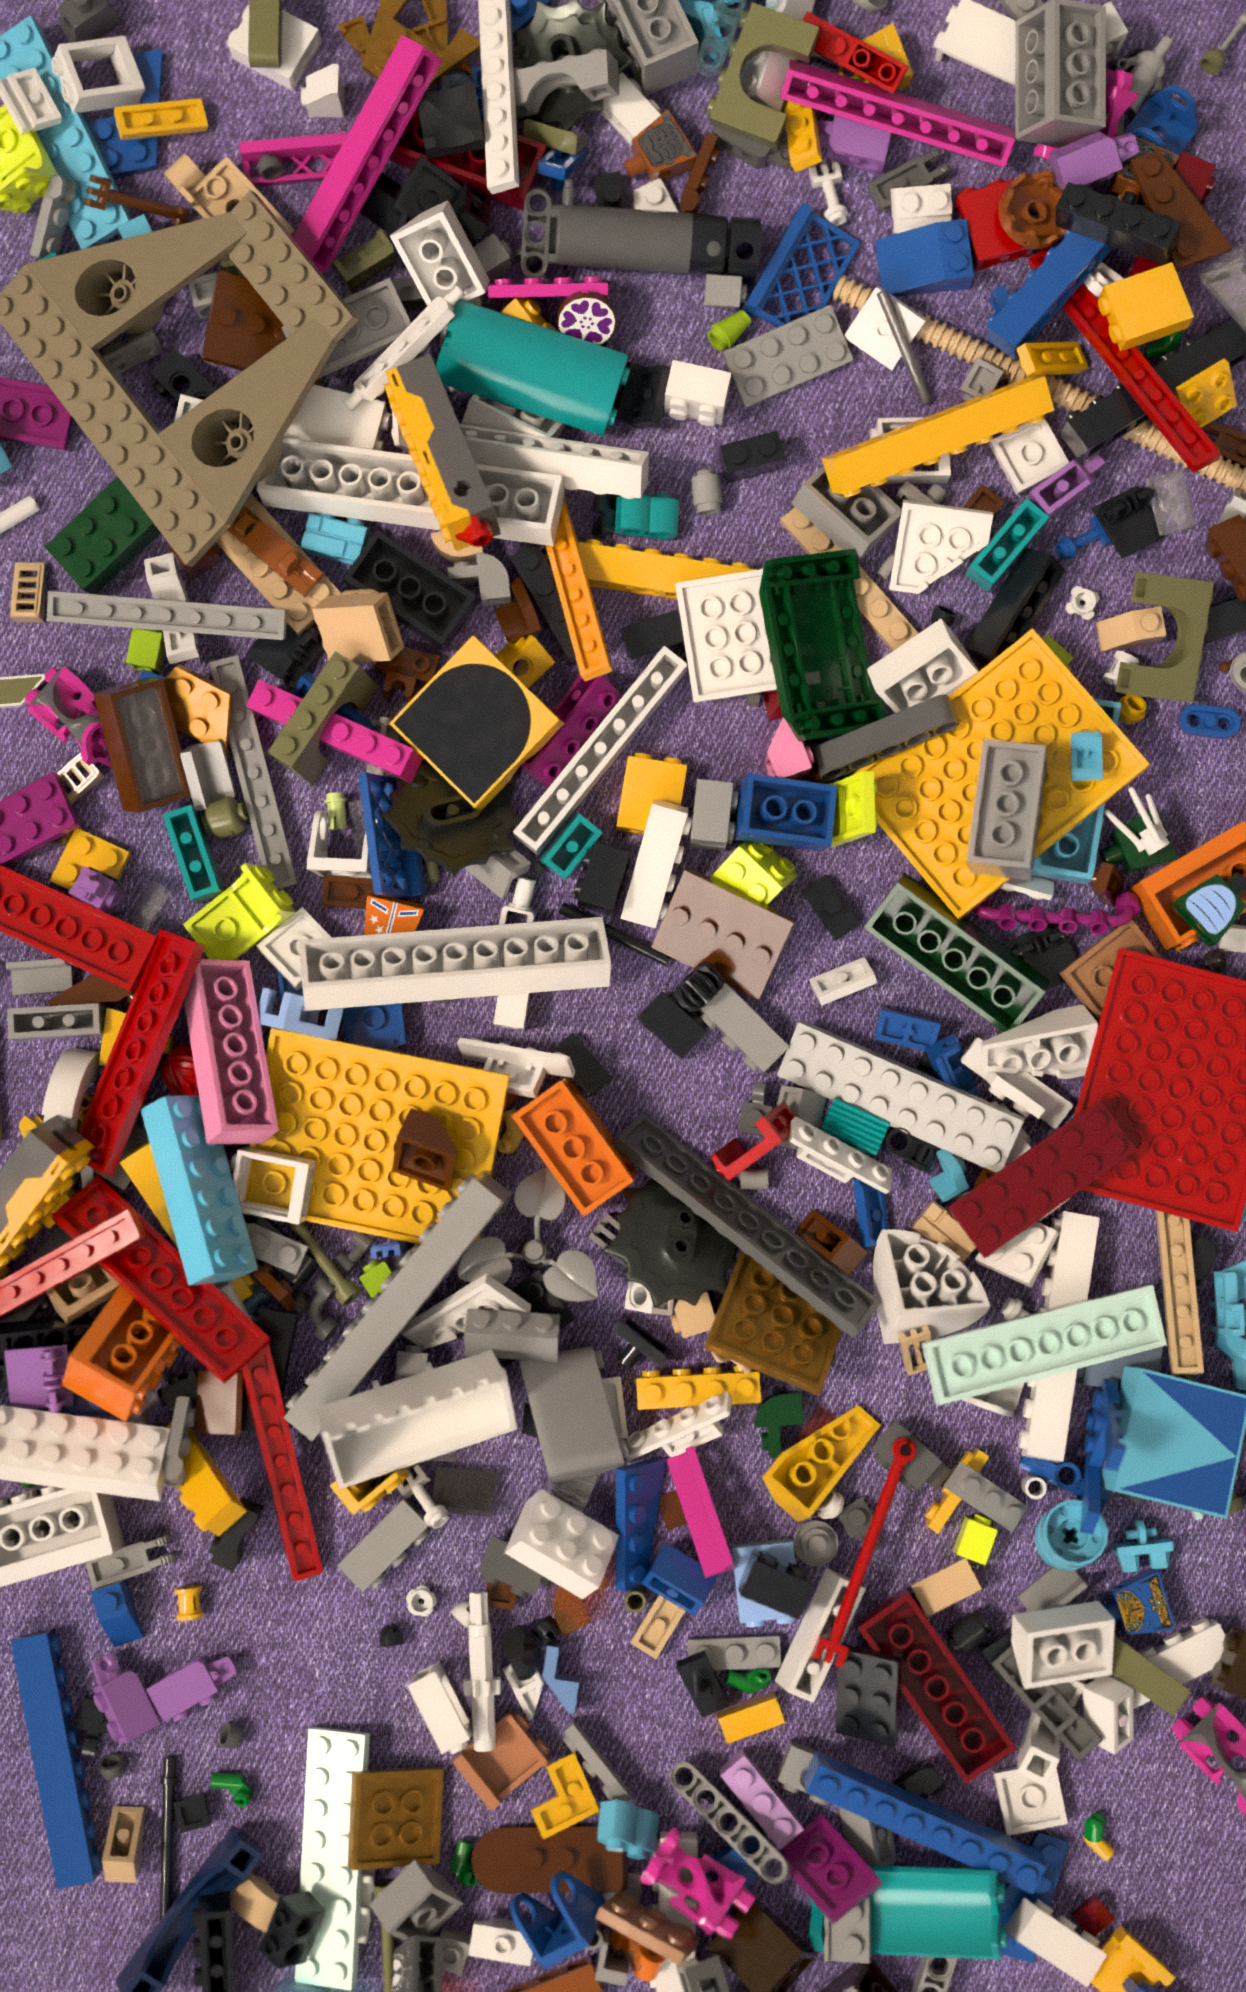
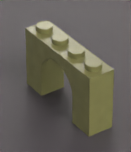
[706,2,819,149]
[1115,571,1214,703]
[268,651,379,786]

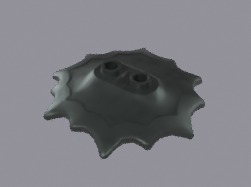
[513,0,634,131]
[380,764,520,877]
[603,1179,737,1308]

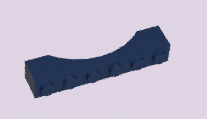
[115,1825,264,1992]

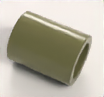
[624,1586,646,1613]

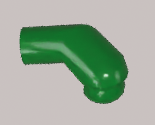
[724,1668,771,1694]
[451,1838,478,1888]

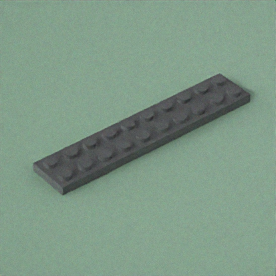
[612,1113,881,1339]

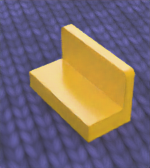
[716,1691,785,1744]

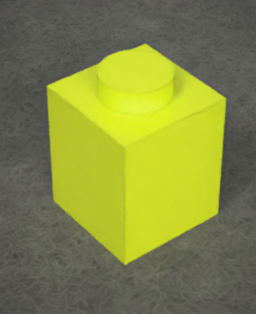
[953,1514,998,1565]

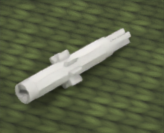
[463,1591,501,1752]

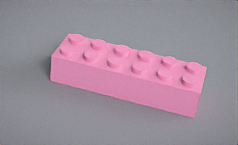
[184,959,279,1144]

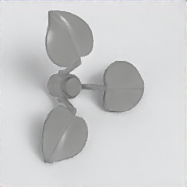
[458,1168,598,1302]

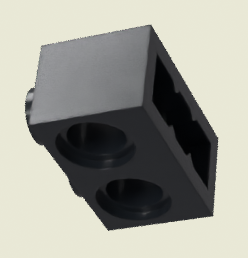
[259,1891,326,1970]

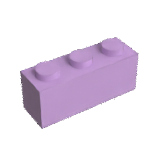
[719,1748,804,1850]

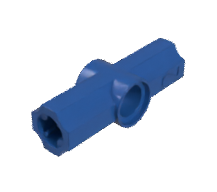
[1018,1456,1112,1508]

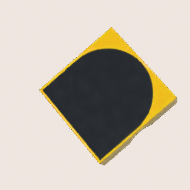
[389,635,565,810]

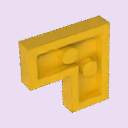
[50,828,132,890]
[530,1752,600,1839]

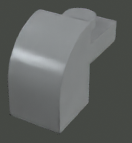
[447,553,512,607]

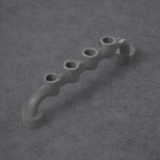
[309,1232,378,1342]

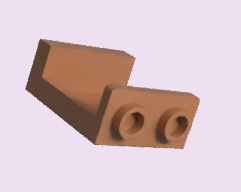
[452,1709,551,1811]

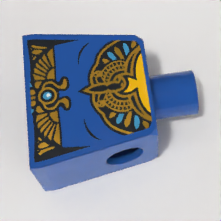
[1103,1568,1176,1635]

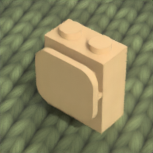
[312,589,405,663]

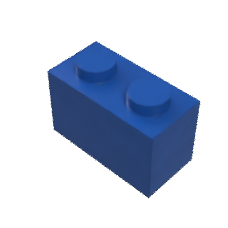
[641,1543,719,1616]

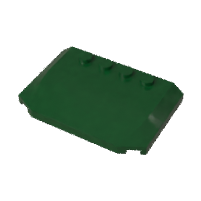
[759,549,887,742]

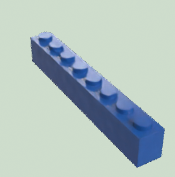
[10,1628,103,1890]
[803,1750,1047,1894]

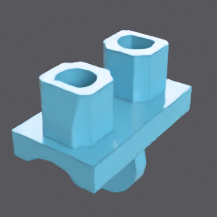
[1112,1520,1174,1573]

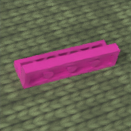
[239,132,349,187]
[666,1445,735,1578]

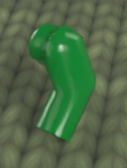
[1144,330,1183,359]
[211,1772,253,1807]

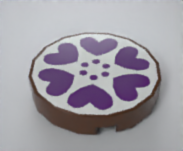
[557,291,617,346]

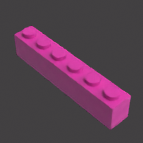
[246,679,423,784]

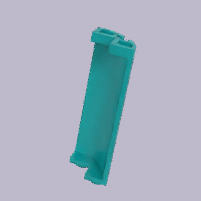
[436,299,631,436]
[808,1865,1007,1960]

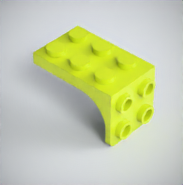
[0,104,58,214]
[828,771,878,848]
[710,841,798,905]
[183,863,296,960]

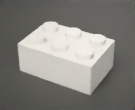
[504,1489,619,1599]

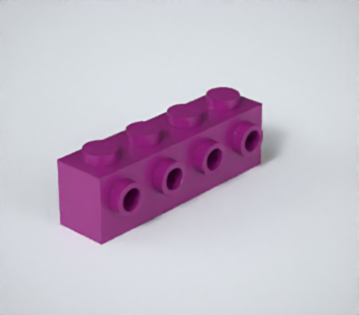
[520,675,623,788]

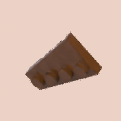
[1129,150,1233,272]

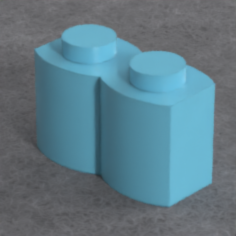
[597,1800,659,1859]

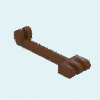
[84,174,189,225]

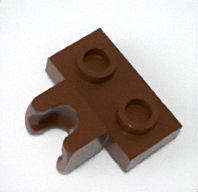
[374,647,440,704]

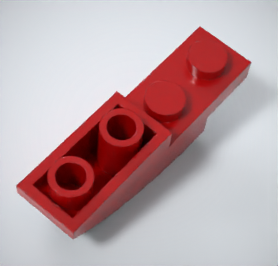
[802,11,909,95]

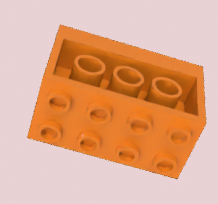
[1128,821,1246,951]
[512,1077,639,1217]
[62,1285,181,1422]

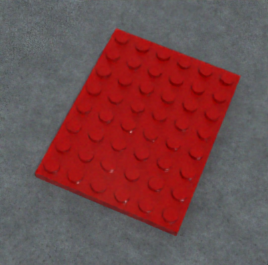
[1073,948,1246,1232]

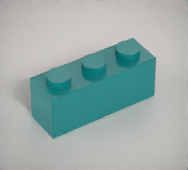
[965,498,1049,593]
[162,805,225,904]

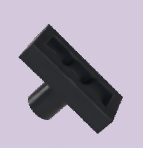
[592,171,630,209]
[801,874,861,941]
[612,1314,672,1368]
[676,1650,730,1718]

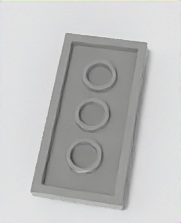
[281,278,411,379]
[722,305,853,408]

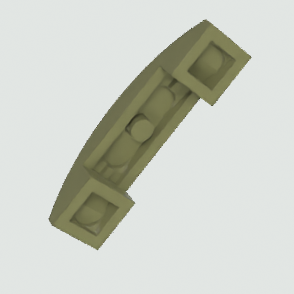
[1112,1635,1192,1717]

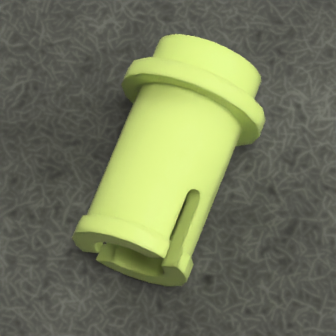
[324,792,348,830]

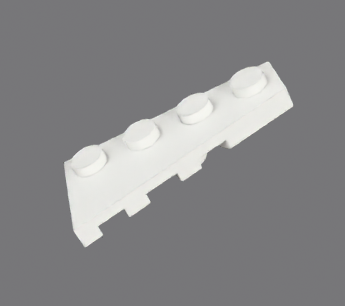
[402,1273,531,1349]

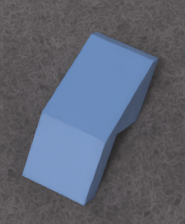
[542,1642,580,1714]

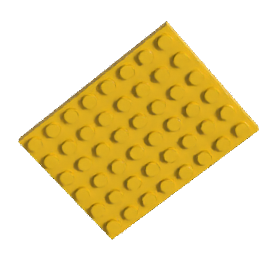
[853,628,1150,919]
[245,1027,511,1245]

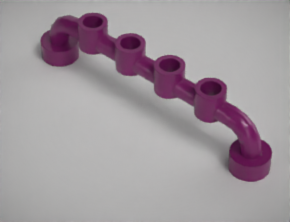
[973,892,1140,935]

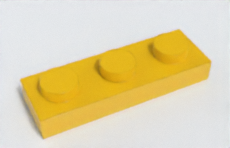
[114,98,208,140]
[783,101,822,173]
[1016,342,1089,376]
[924,1447,989,1534]

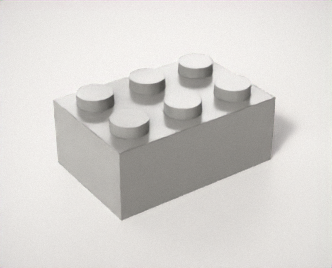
[791,465,902,562]

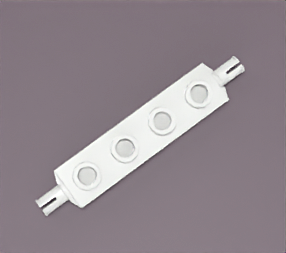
[343,285,465,411]

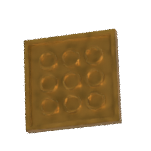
[704,1250,842,1396]

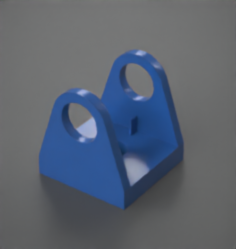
[1123,85,1199,155]
[510,1871,606,1969]

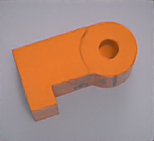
[609,1929,665,1981]

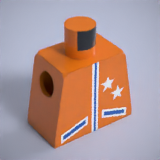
[364,891,424,935]

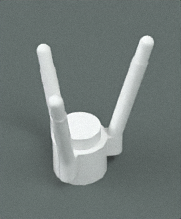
[1104,787,1170,855]

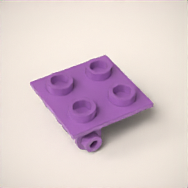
[4,1345,74,1413]

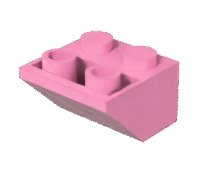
[764,717,815,781]

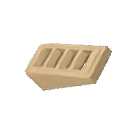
[10,563,46,622]
[57,752,105,804]

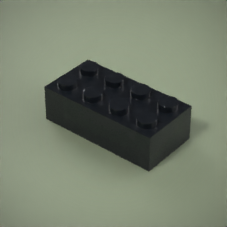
[343,530,478,652]

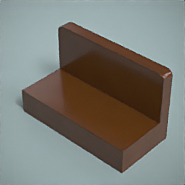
[494,577,541,642]

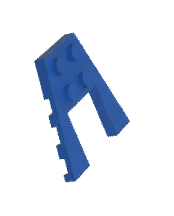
[75,49,164,179]
[277,970,408,1050]
[1080,1379,1126,1535]

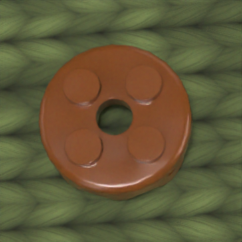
[998,170,1067,249]

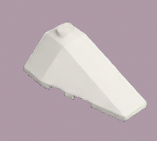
[980,1004,1098,1079]

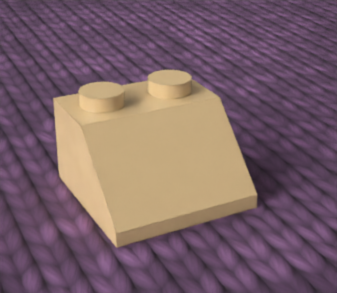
[46,1264,120,1324]

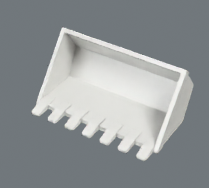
[316,1349,517,1489]

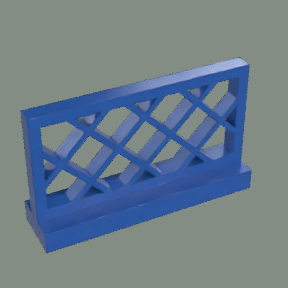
[741,202,861,328]
[358,772,426,900]

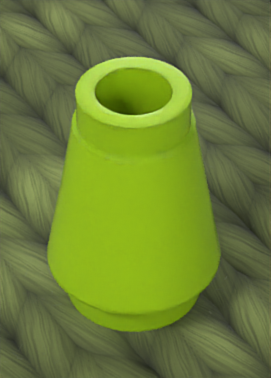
[707,310,751,351]

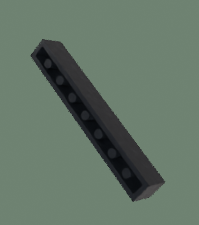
[1060,308,1246,462]

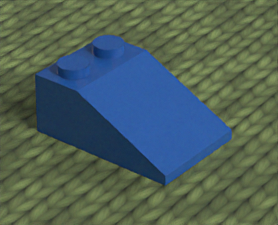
[875,219,974,297]

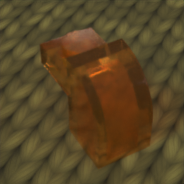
[553,1574,609,1636]

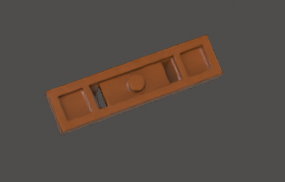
[226,505,324,598]

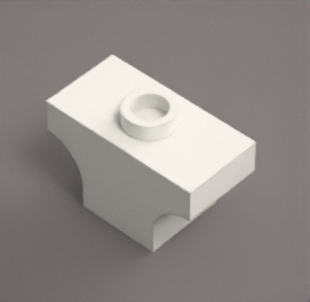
[468,1917,532,1966]

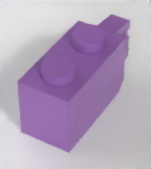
[817,116,891,174]
[1048,131,1139,190]
[1027,454,1106,521]
[68,866,125,915]
[91,1653,160,1744]
[146,1654,239,1722]

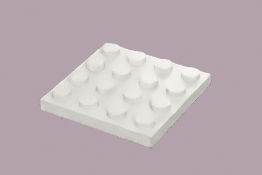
[675,569,777,703]

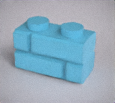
[301,513,370,565]

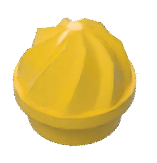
[1118,695,1147,725]

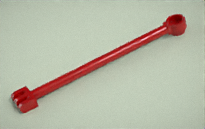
[812,1437,917,1668]

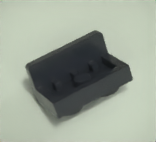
[615,361,671,428]

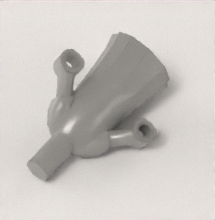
[1114,36,1174,116]

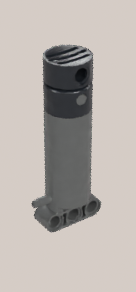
[521,179,761,279]

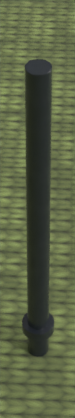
[159,1756,179,1922]

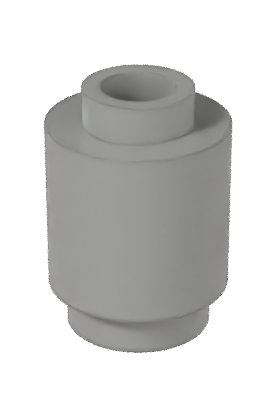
[691,469,723,516]

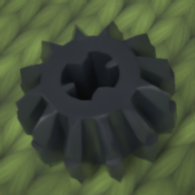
[673,962,725,1013]

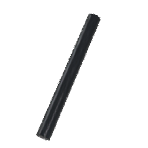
[558,902,670,967]

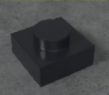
[173,1792,212,1833]

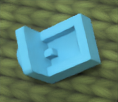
[1070,731,1103,781]
[929,1149,969,1202]

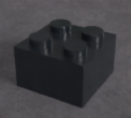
[574,842,630,917]
[738,1551,813,1620]

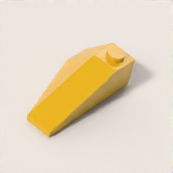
[762,1405,881,1522]

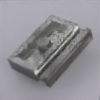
[432,1465,497,1517]

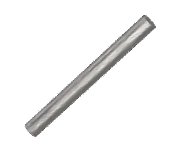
[876,289,932,404]

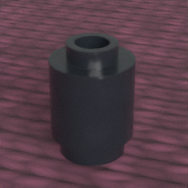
[946,1610,993,1655]

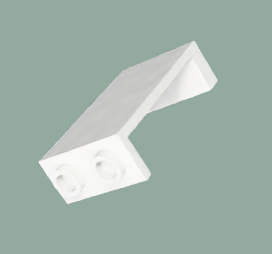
[933,0,1015,86]
[283,385,391,451]

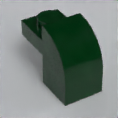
[753,1391,804,1458]

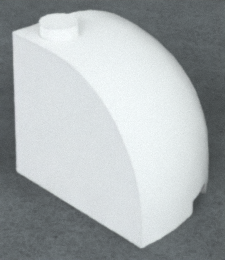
[873,1229,990,1344]

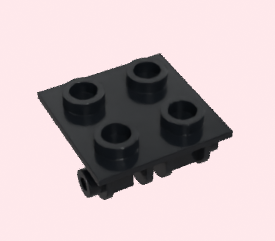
[1091,485,1168,559]
[246,623,324,690]
[1004,923,1077,990]

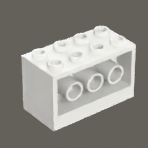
[0,1486,125,1587]

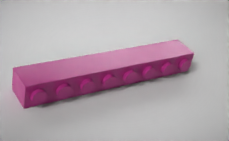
[292,35,443,274]
[780,59,1015,167]

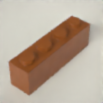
[502,1955,605,1992]

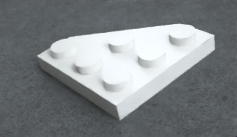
[889,500,993,594]

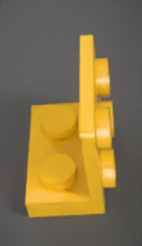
[1175,359,1237,428]
[330,1465,412,1515]
[1091,1924,1175,1992]

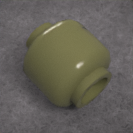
[201,796,249,840]

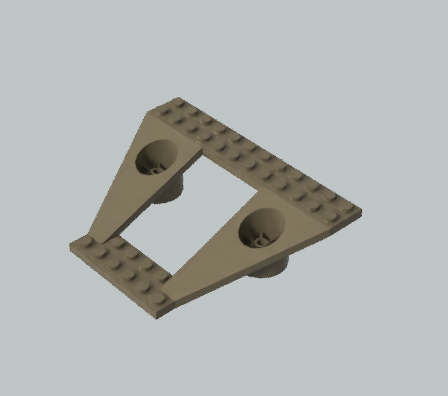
[0,190,359,567]

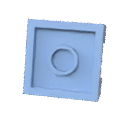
[258,987,344,1040]

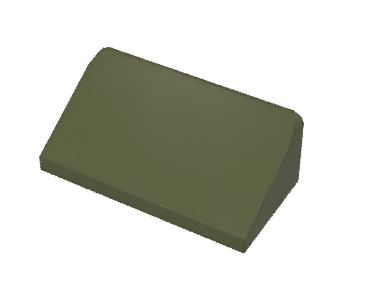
[523,119,588,155]

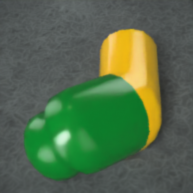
[1084,1813,1115,1861]

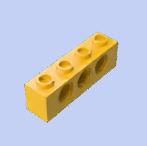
[495,634,555,688]

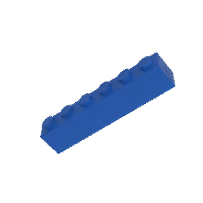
[986,230,1114,360]

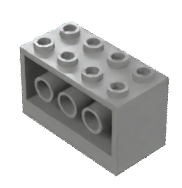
[598,0,699,97]
[1015,0,1106,147]
[967,739,1048,881]

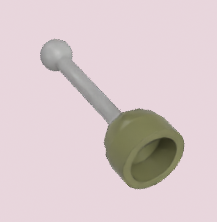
[1199,13,1246,75]

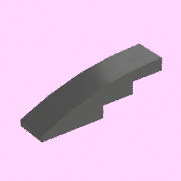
[992,1646,1103,1761]

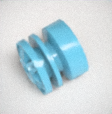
[1034,1500,1108,1572]

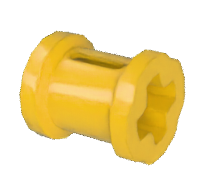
[174,1585,204,1621]

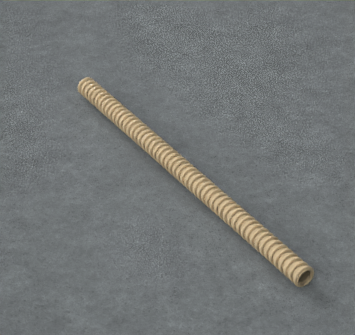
[833,275,1246,492]

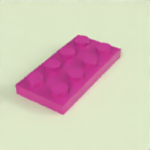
[488,277,608,299]

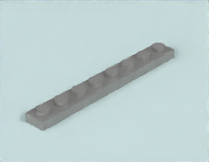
[47,591,287,640]
[209,655,299,890]

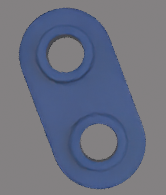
[1178,704,1241,739]

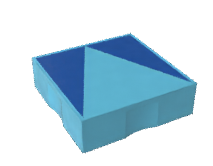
[1101,1366,1246,1519]

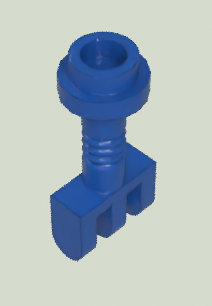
[1055,516,1112,560]

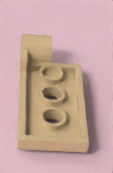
[163,153,295,237]

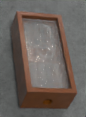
[93,678,191,813]

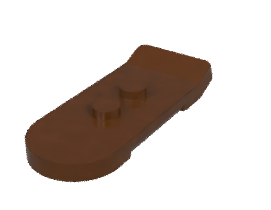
[472,1827,628,1894]

